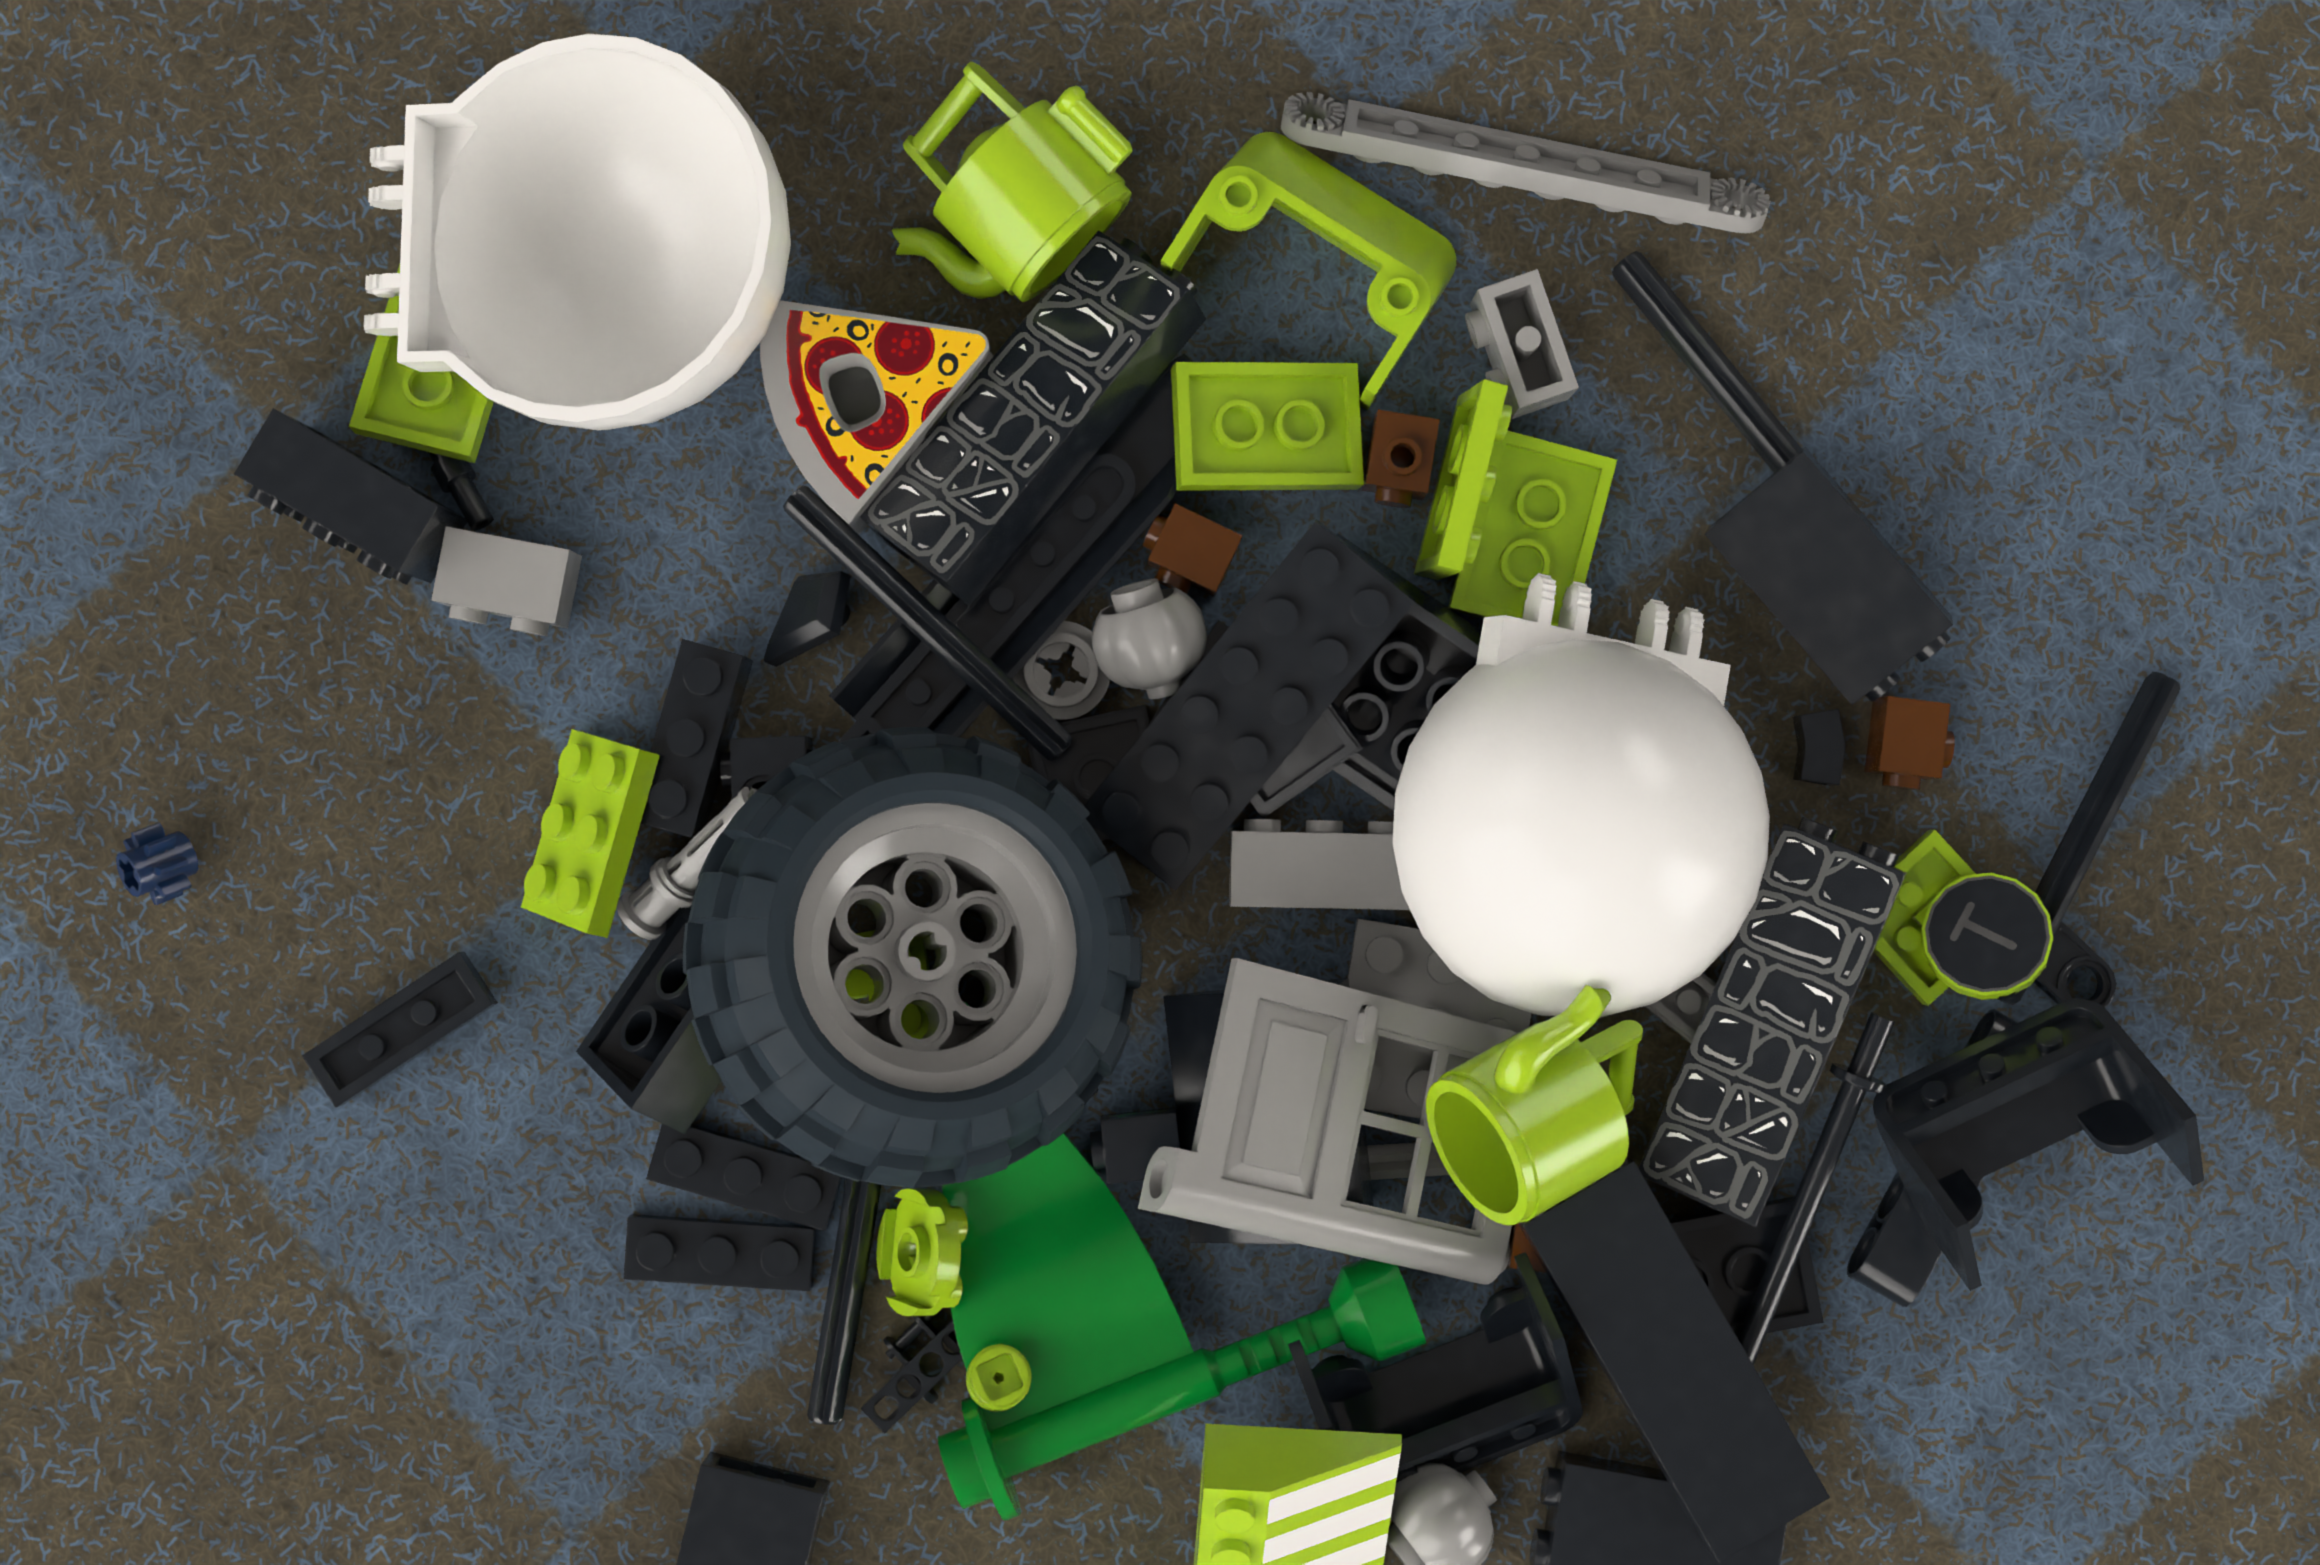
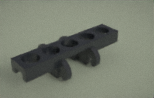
[861,1315,964,1434]

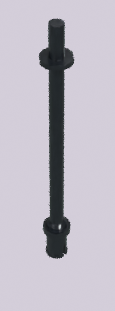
[1737,1012,1895,1366]

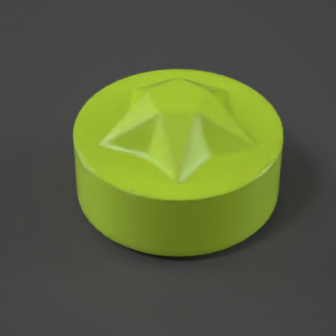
[966,1344,1031,1411]

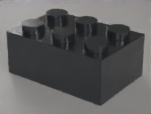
[234,408,467,585]

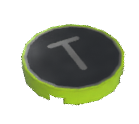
[1922,872,2053,1000]

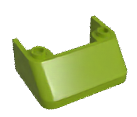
[1161,132,1456,410]

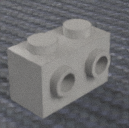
[1465,269,1579,420]
[431,526,582,636]

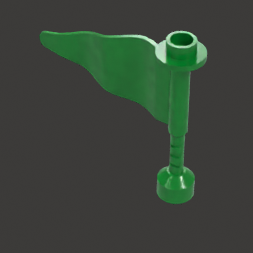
[938,1002,1426,1521]

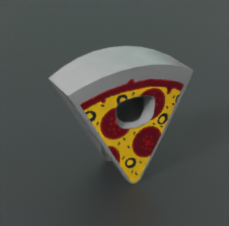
[760,300,993,534]

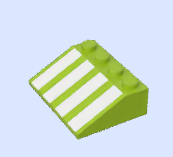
[1194,1423,1402,1565]

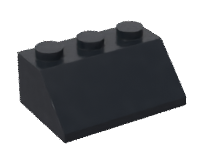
[576,905,721,1134]

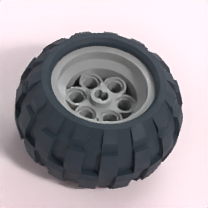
[683,727,1142,1187]

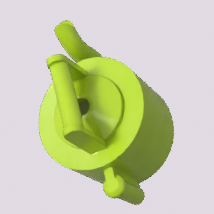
[892,62,1133,302]
[1426,985,1643,1226]

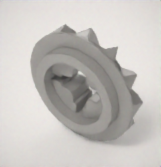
[1013,621,1110,720]

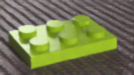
[349,265,494,463]
[1171,362,1364,491]
[1414,379,1512,580]
[1448,430,1617,627]
[521,729,660,938]

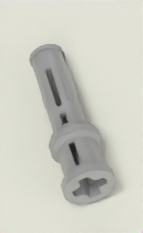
[617,787,757,940]

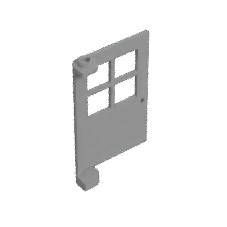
[1138,958,1519,1285]

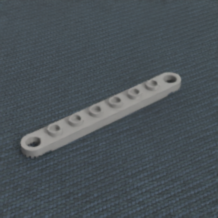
[1281,92,1771,233]

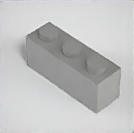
[1229,819,1410,910]

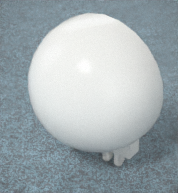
[364,34,791,430]
[1392,573,1770,1018]

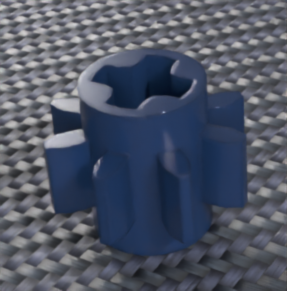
[116,822,198,905]

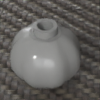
[1092,578,1207,699]
[1387,1462,1497,1565]

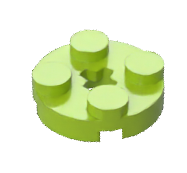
[876,1188,968,1316]

